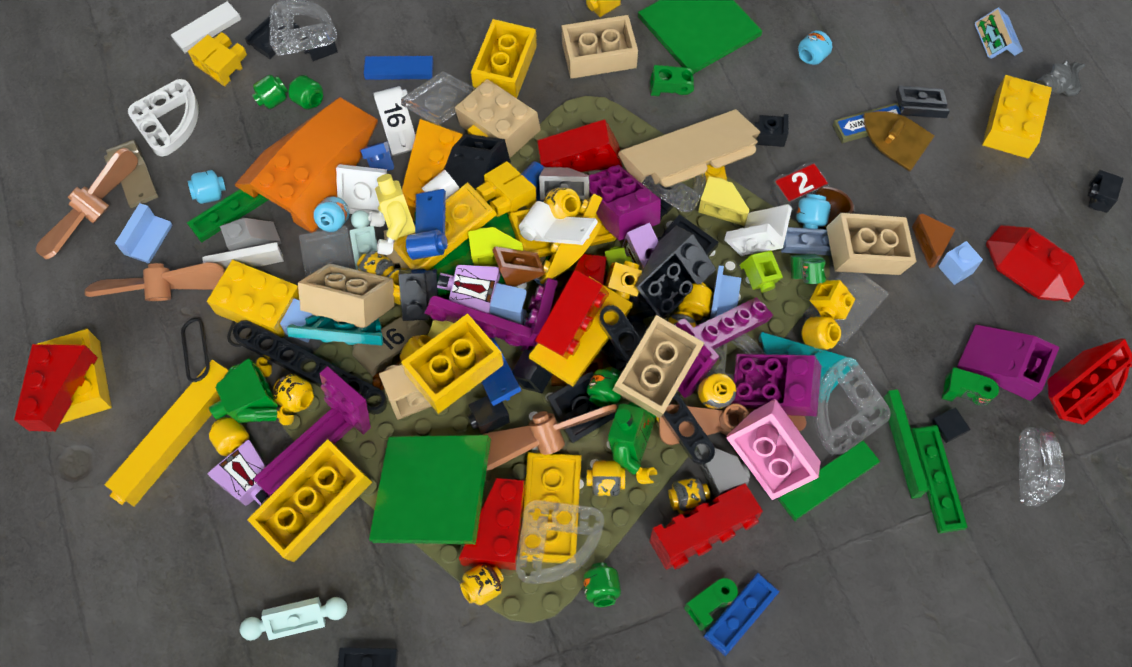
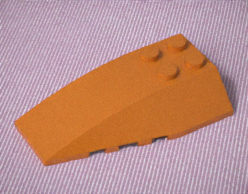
[235,97,378,234]

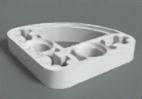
[128,79,199,156]

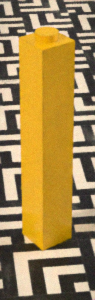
[105,360,228,507]

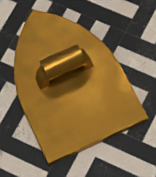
[863,111,935,172]

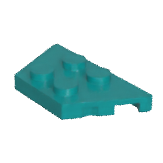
[287,315,383,346]
[758,332,856,403]

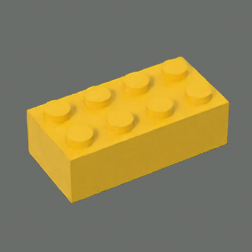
[247,439,372,562]

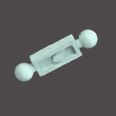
[349,210,378,270]
[240,597,347,640]

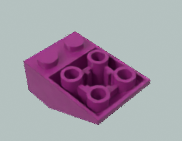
[589,165,661,241]
[957,325,1060,401]
[731,354,822,416]

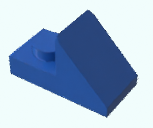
[361,140,394,171]

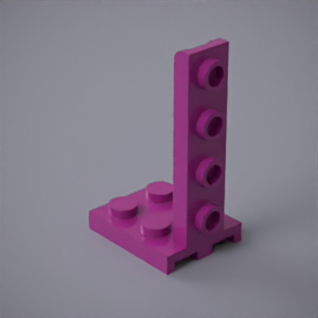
[425,278,558,351]
[675,297,773,398]
[254,366,371,496]

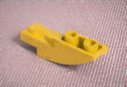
[540,194,602,284]

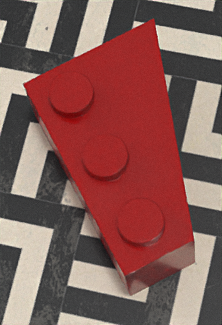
[537,119,623,172]
[535,270,609,359]
[14,344,98,432]
[459,478,525,570]

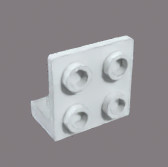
[725,204,792,256]

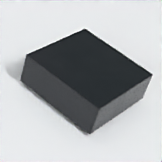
[931,407,971,443]

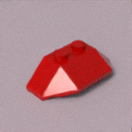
[986,225,1085,302]
[1047,338,1132,425]

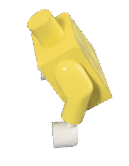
[368,174,415,255]

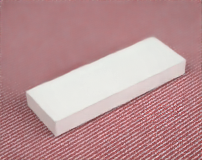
[171,1,241,53]
[202,242,284,270]

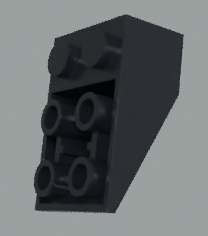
[444,134,511,190]
[635,226,716,319]

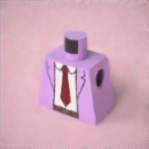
[622,223,659,271]
[437,265,501,314]
[207,440,270,506]

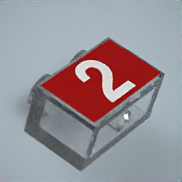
[770,162,830,212]

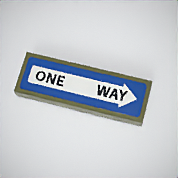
[833,103,905,143]

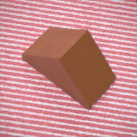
[912,214,956,268]
[493,247,545,287]

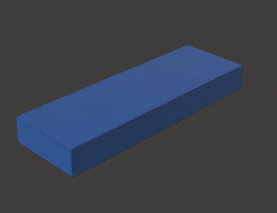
[364,56,434,80]
[704,573,780,656]

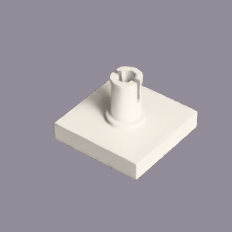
[336,164,387,215]

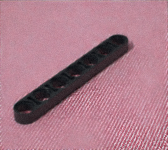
[599,305,715,465]
[233,320,387,415]

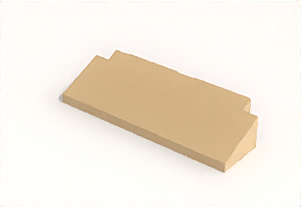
[618,109,761,187]

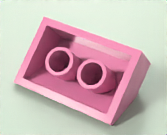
[726,399,821,500]

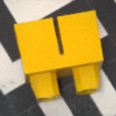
[188,32,247,87]
[476,161,536,217]

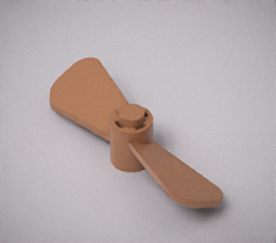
[36,148,138,259]
[85,262,225,301]
[483,404,618,470]
[659,404,806,445]

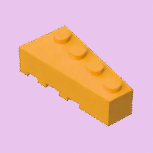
[402,119,463,221]

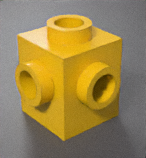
[605,261,642,300]
[809,280,855,319]

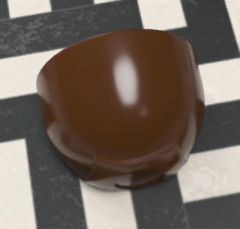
[815,187,854,229]

